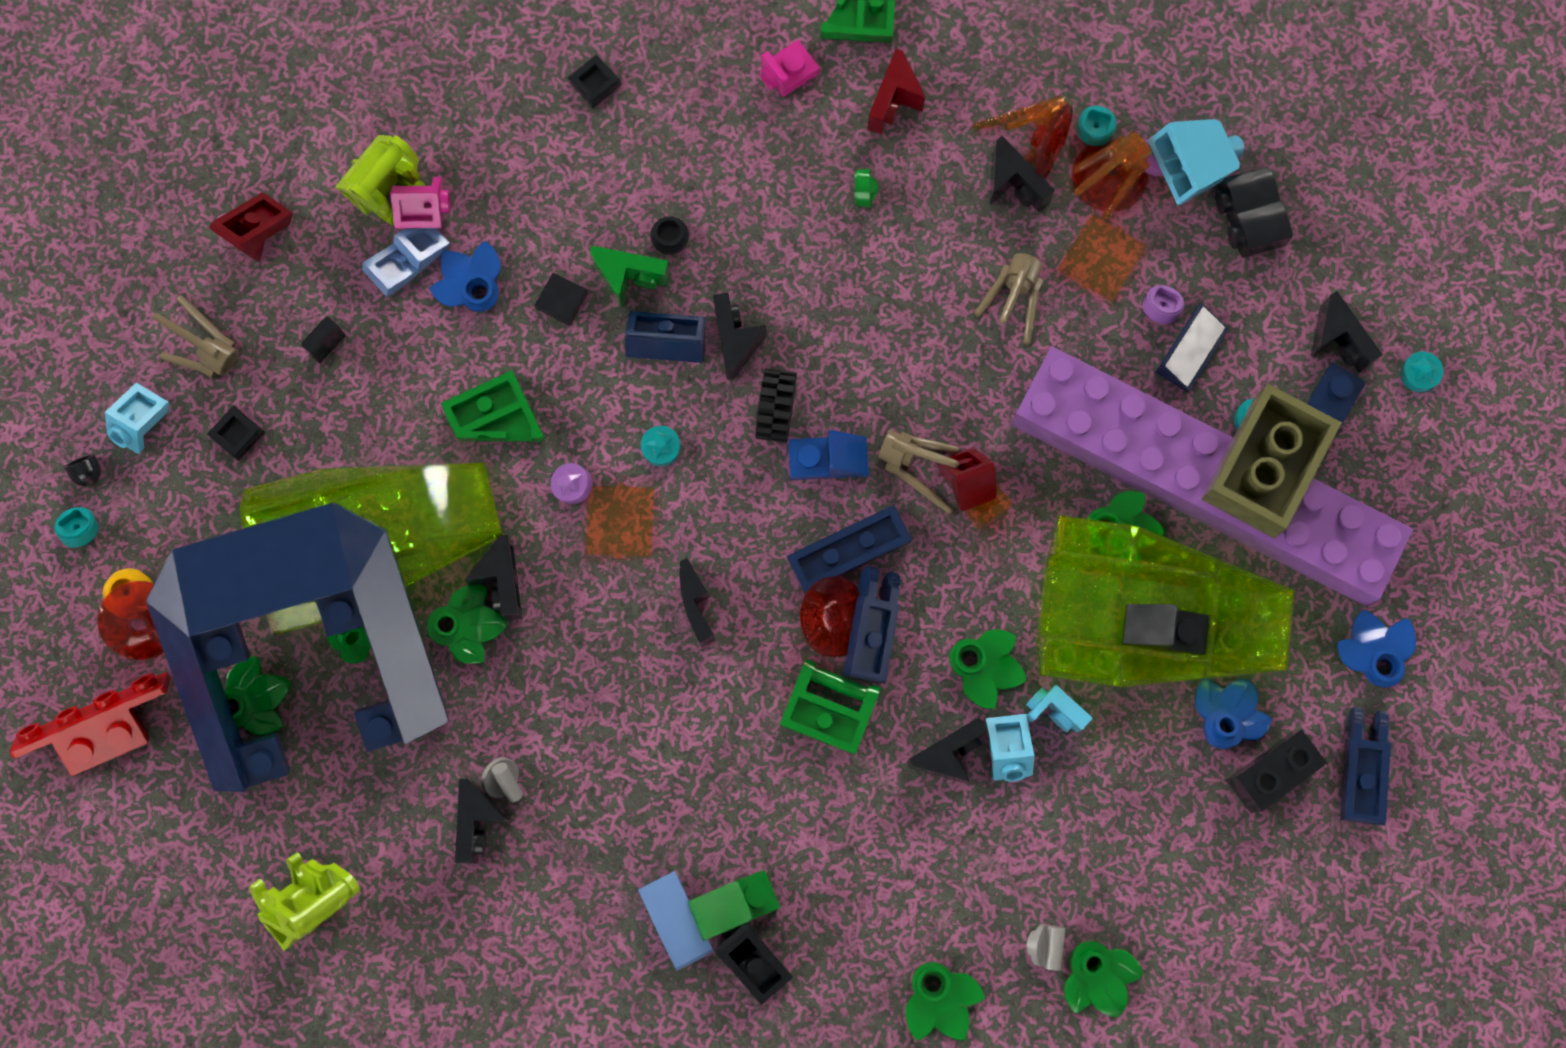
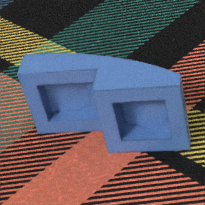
[362,228,450,297]
[638,871,714,971]

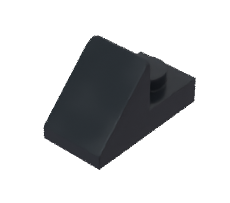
[990,136,1055,212]
[1311,291,1383,373]
[713,293,766,380]
[465,534,523,621]
[1121,604,1209,657]
[906,717,987,784]
[455,779,512,864]
[714,923,793,1005]

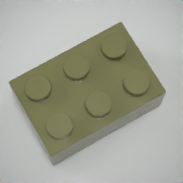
[1201,383,1342,538]

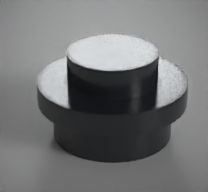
[650,216,689,255]

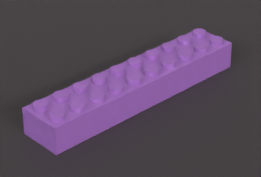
[1011,346,1413,606]

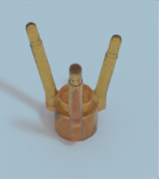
[972,95,1073,163]
[1073,130,1153,220]

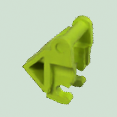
[335,135,426,227]
[249,852,360,951]

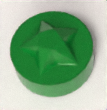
[854,168,879,208]

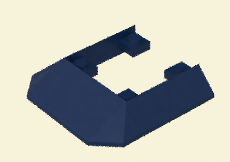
[146,502,449,792]

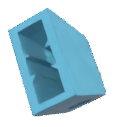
[1148,119,1244,206]

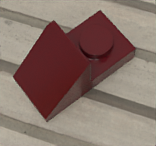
[867,49,925,135]
[209,192,293,262]
[937,447,997,511]

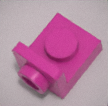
[759,40,820,97]
[390,177,451,228]

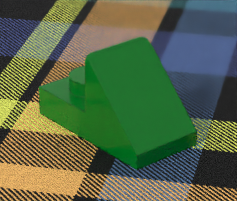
[590,245,670,308]
[687,869,780,941]

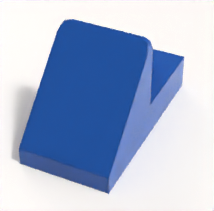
[788,430,869,480]

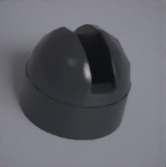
[64,454,101,487]

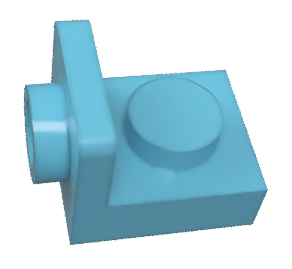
[105,383,169,454]
[1026,685,1093,733]
[985,714,1034,782]

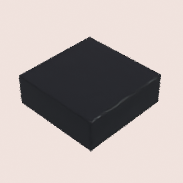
[568,55,622,108]
[534,273,588,326]
[301,316,346,364]
[207,405,265,461]

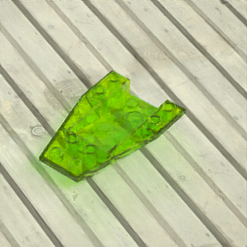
[240,462,503,636]
[1037,515,1294,687]

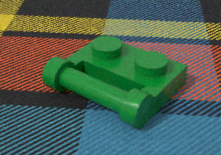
[780,658,881,756]

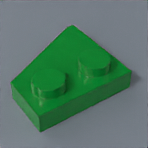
[820,0,895,43]
[440,370,545,442]

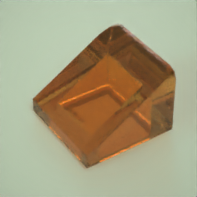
[955,485,1013,530]

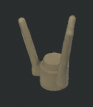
[975,253,1043,346]
[153,295,239,379]
[878,430,960,514]

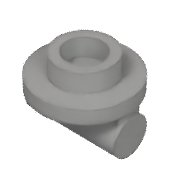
[481,757,523,802]
[1027,924,1065,971]

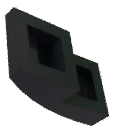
[679,558,715,648]

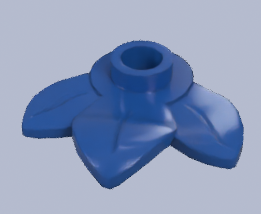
[429,241,501,312]
[1337,610,1416,688]
[1195,677,1272,749]

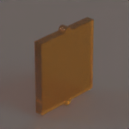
[1058,214,1146,302]
[585,483,654,559]

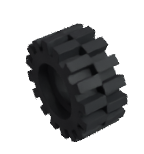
[755,368,797,443]

